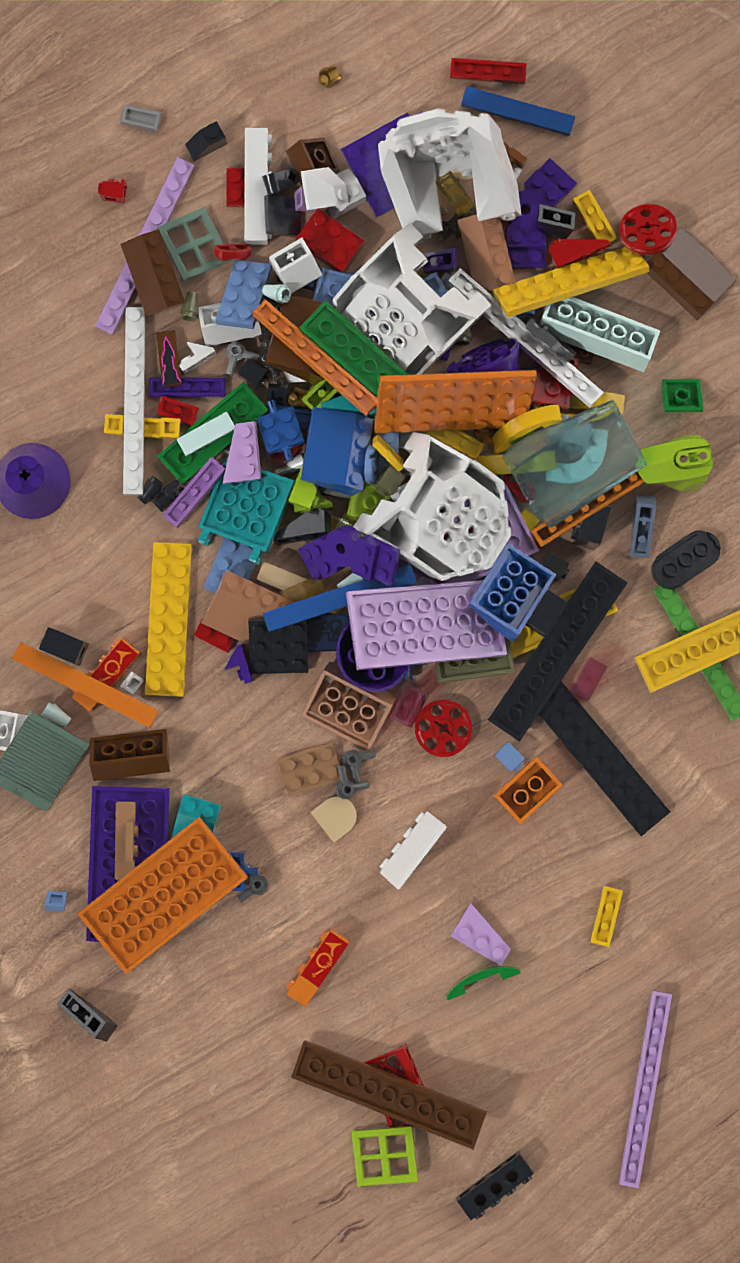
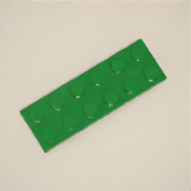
[299,300,408,399]
[157,381,269,486]

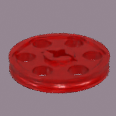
[619,204,677,255]
[415,700,472,757]

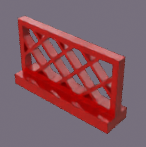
[363,1044,425,1128]

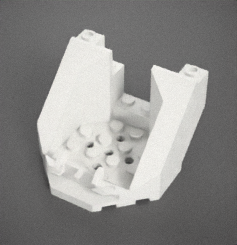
[378,109,521,243]
[333,223,491,375]
[354,432,511,581]

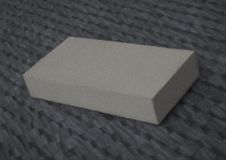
[120,105,162,133]

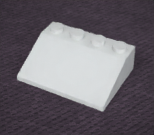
[379,811,447,890]

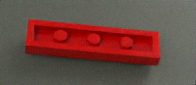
[450,58,527,84]

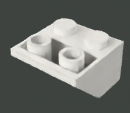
[269,238,322,294]

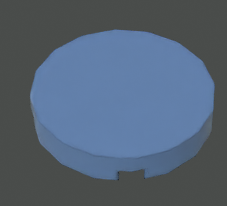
[364,445,379,484]

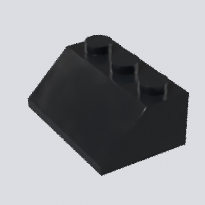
[570,507,612,550]

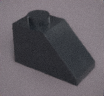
[185,121,227,162]
[537,204,576,239]

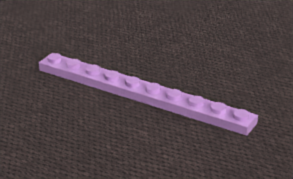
[95,157,195,335]
[619,990,672,1188]

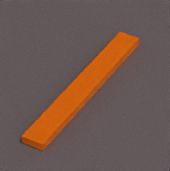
[252,300,377,416]
[12,642,159,728]

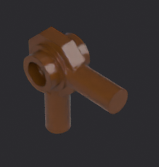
[473,427,499,449]

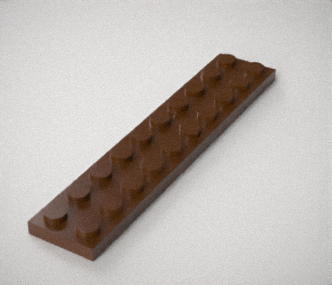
[291,1040,487,1150]

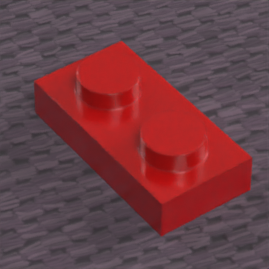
[226,168,245,207]
[156,396,199,426]
[193,619,235,653]

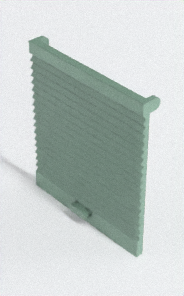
[0,710,90,811]

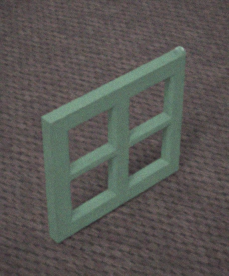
[157,207,232,282]

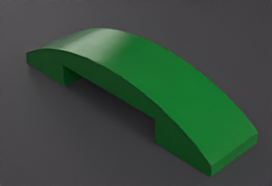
[446,966,521,1000]

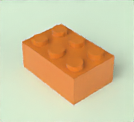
[493,756,563,824]

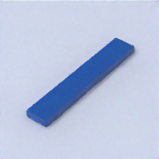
[461,86,575,136]

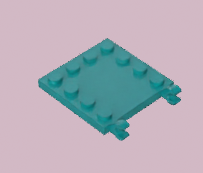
[198,457,295,565]

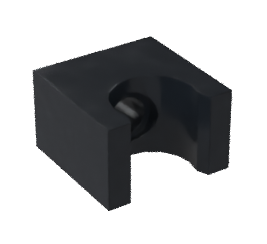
[525,590,568,637]
[39,627,89,665]

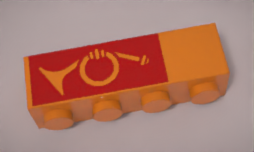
[72,638,142,712]
[286,928,350,1007]

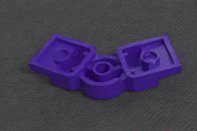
[506,158,577,269]
[298,525,400,586]

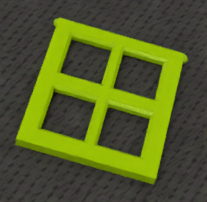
[351,1126,418,1188]

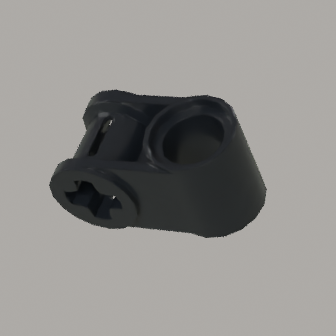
[262,168,299,195]

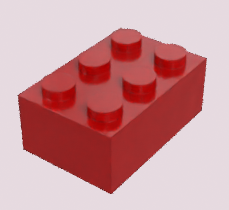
[296,208,365,273]

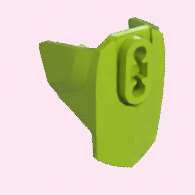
[636,435,714,491]

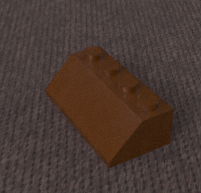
[120,229,185,317]
[89,729,170,781]

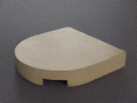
[311,796,357,843]

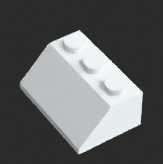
[198,303,262,346]

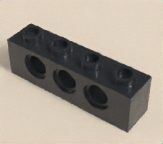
[456,1151,534,1220]

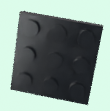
[248,618,308,674]

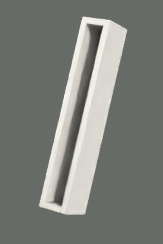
[244,128,272,245]

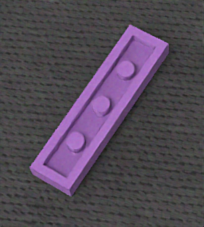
[163,457,226,528]

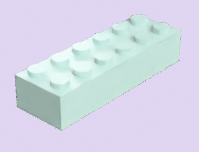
[540,297,660,372]

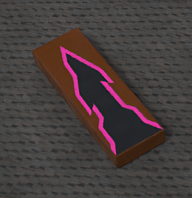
[156,330,182,388]

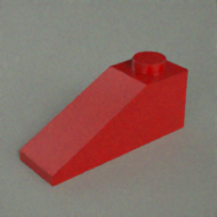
[548,239,611,268]

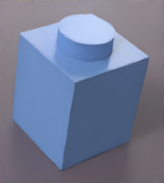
[494,742,525,772]

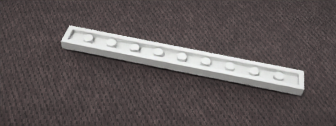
[447,268,604,408]
[123,307,145,495]

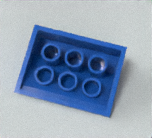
[301,407,374,496]
[469,543,557,642]

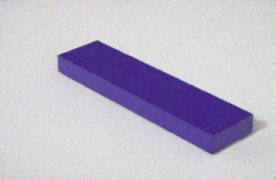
[149,378,226,398]

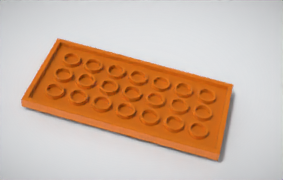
[374,370,537,434]
[77,816,248,974]

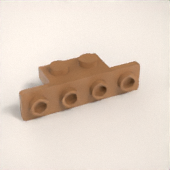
[115,802,139,880]

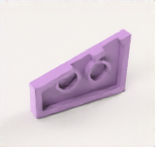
[223,422,261,484]
[451,902,511,966]

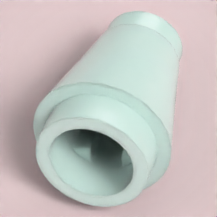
[262,284,291,304]
[41,702,71,727]

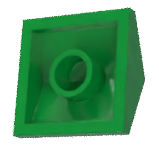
[662,379,703,412]

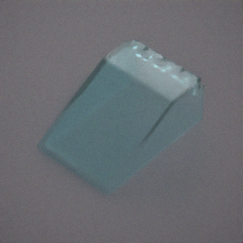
[503,400,647,528]

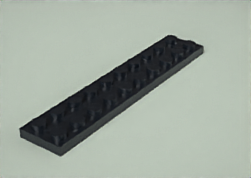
[488,561,628,742]
[539,681,670,837]

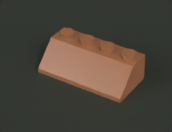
[457,214,516,292]

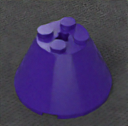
[446,338,519,374]
[0,443,71,519]
[336,622,411,692]

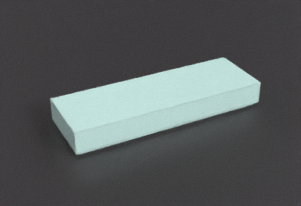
[177,412,235,457]

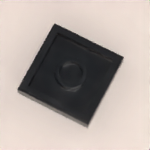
[264,194,301,238]

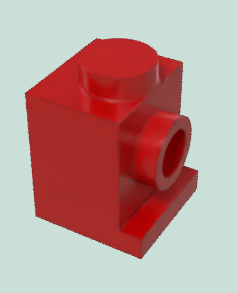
[98,179,127,203]

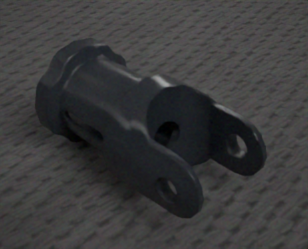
[151,480,185,512]

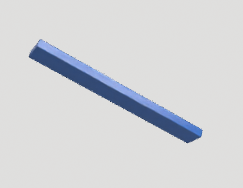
[263,565,417,632]

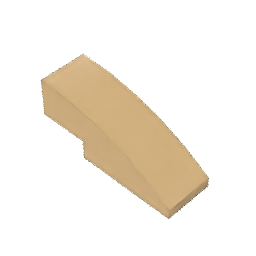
[256,562,318,599]

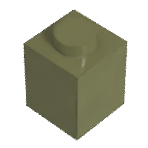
[372,465,405,497]

